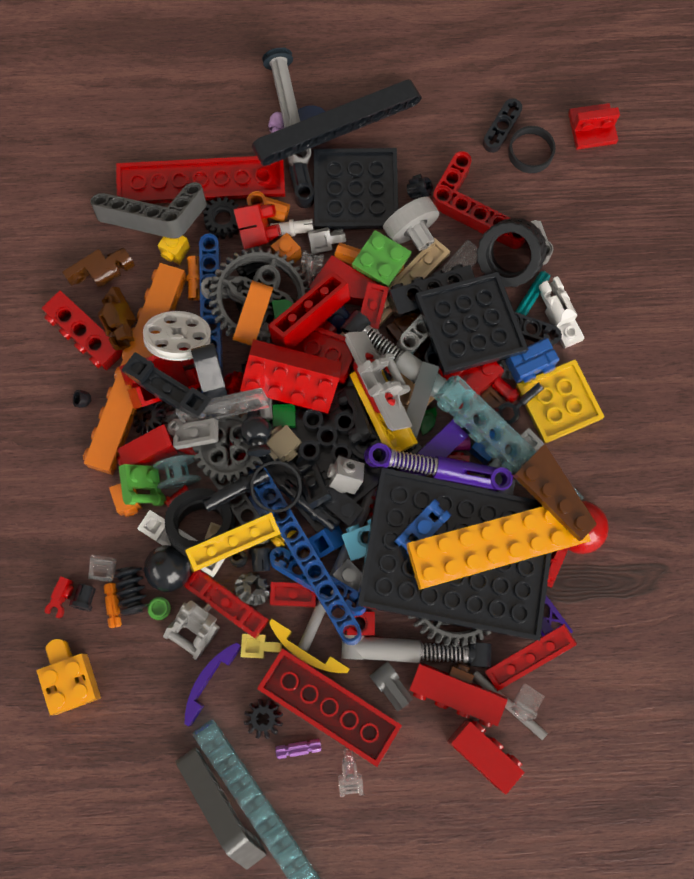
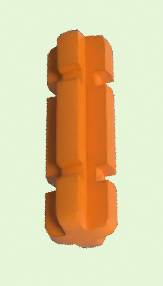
[104,583,122,628]

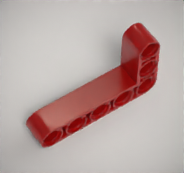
[432,151,526,249]

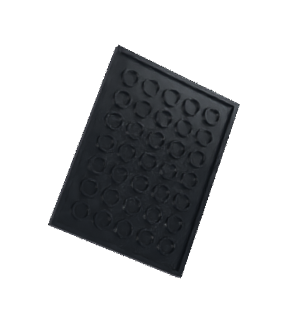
[356,468,552,641]

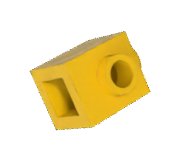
[158,235,190,265]

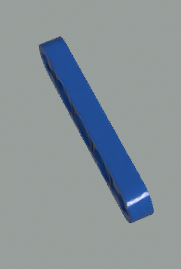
[270,547,366,616]

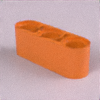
[233,280,274,346]

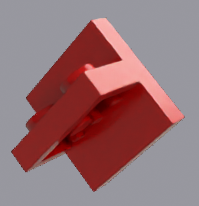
[568,103,620,150]

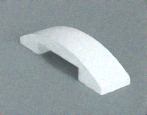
[137,510,226,577]

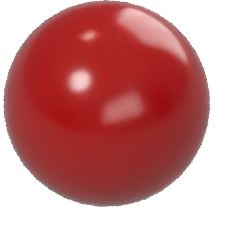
[568,501,609,554]

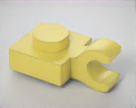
[240,634,282,659]

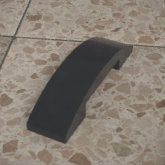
[121,352,211,418]

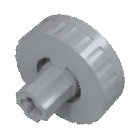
[383,197,439,251]

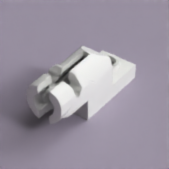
[539,276,584,349]

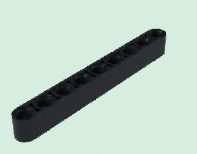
[252,79,422,166]

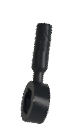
[499,382,544,425]

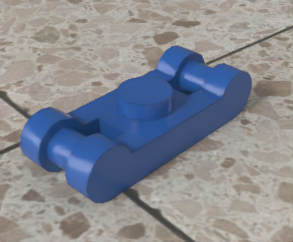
[394,499,451,555]

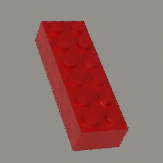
[257,648,402,767]

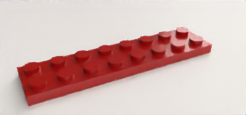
[116,156,285,204]

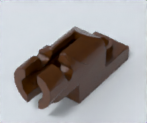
[62,247,135,287]
[97,287,136,350]

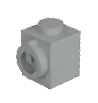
[327,456,364,494]

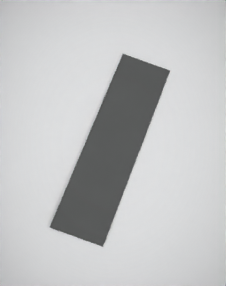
[406,361,439,449]

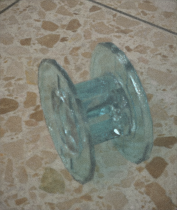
[153,455,202,489]

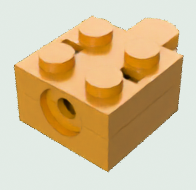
[36,639,101,715]

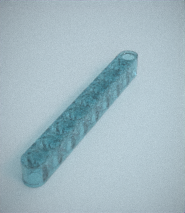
[193,719,320,879]

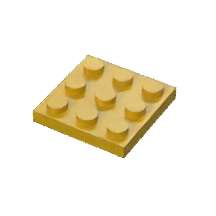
[516,359,604,444]

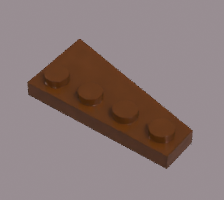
[513,444,597,541]

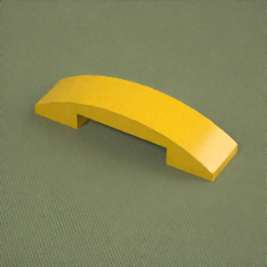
[269,619,350,673]

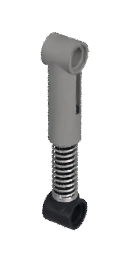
[340,310,468,414]
[341,635,492,667]

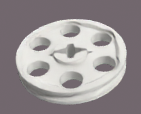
[143,311,211,361]

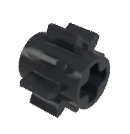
[407,174,433,199]

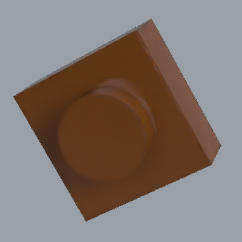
[448,663,474,684]

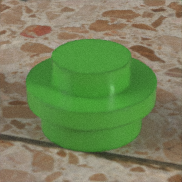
[148,597,171,620]

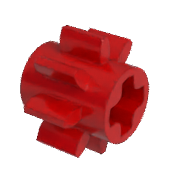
[224,371,244,399]

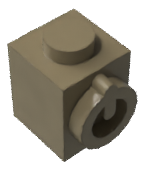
[266,425,302,462]

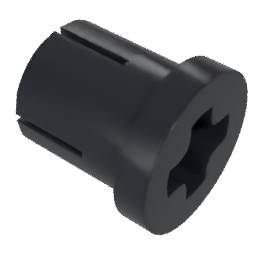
[249,548,271,572]
[69,584,96,612]

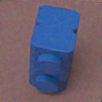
[505,338,559,383]

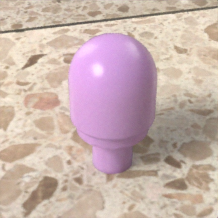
[268,112,285,133]

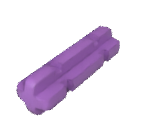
[275,739,322,759]

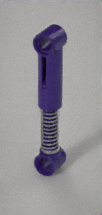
[364,443,513,491]

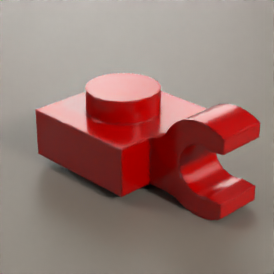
[45,576,74,619]

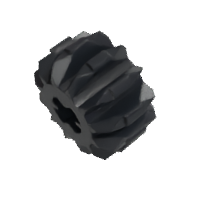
[244,699,283,739]

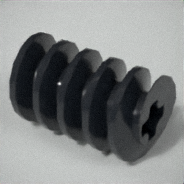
[114,566,148,616]

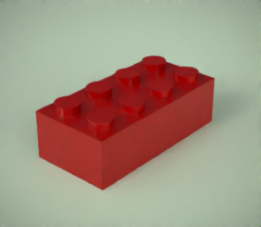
[240,339,342,413]

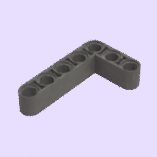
[90,182,207,239]
[175,747,267,870]

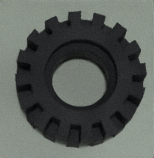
[203,197,241,239]

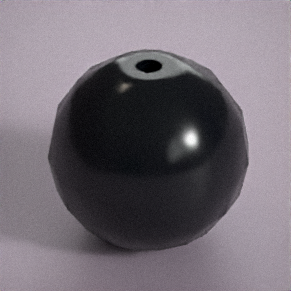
[143,545,191,592]

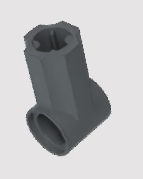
[369,661,413,712]

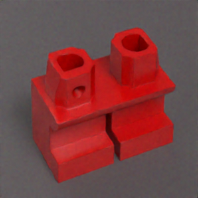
[233,202,282,249]

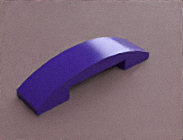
[185,643,241,726]

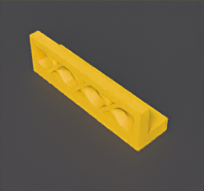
[350,370,418,453]
[185,512,281,572]

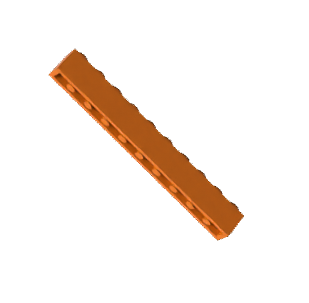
[83,263,186,475]

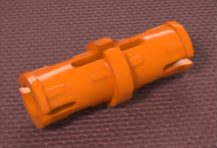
[186,256,200,301]

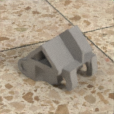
[163,601,220,661]

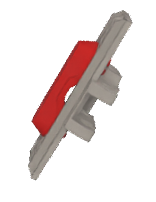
[344,331,412,431]

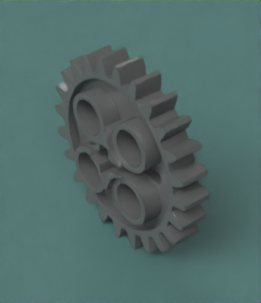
[193,411,267,484]

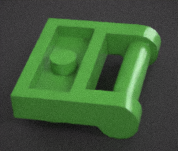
[119,464,165,506]

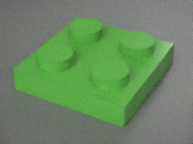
[352,230,411,287]

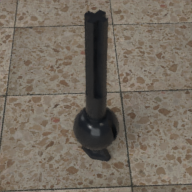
[241,361,272,457]

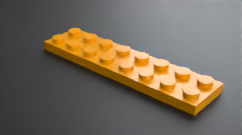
[406,506,591,590]

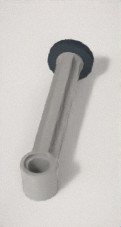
[262,48,311,167]

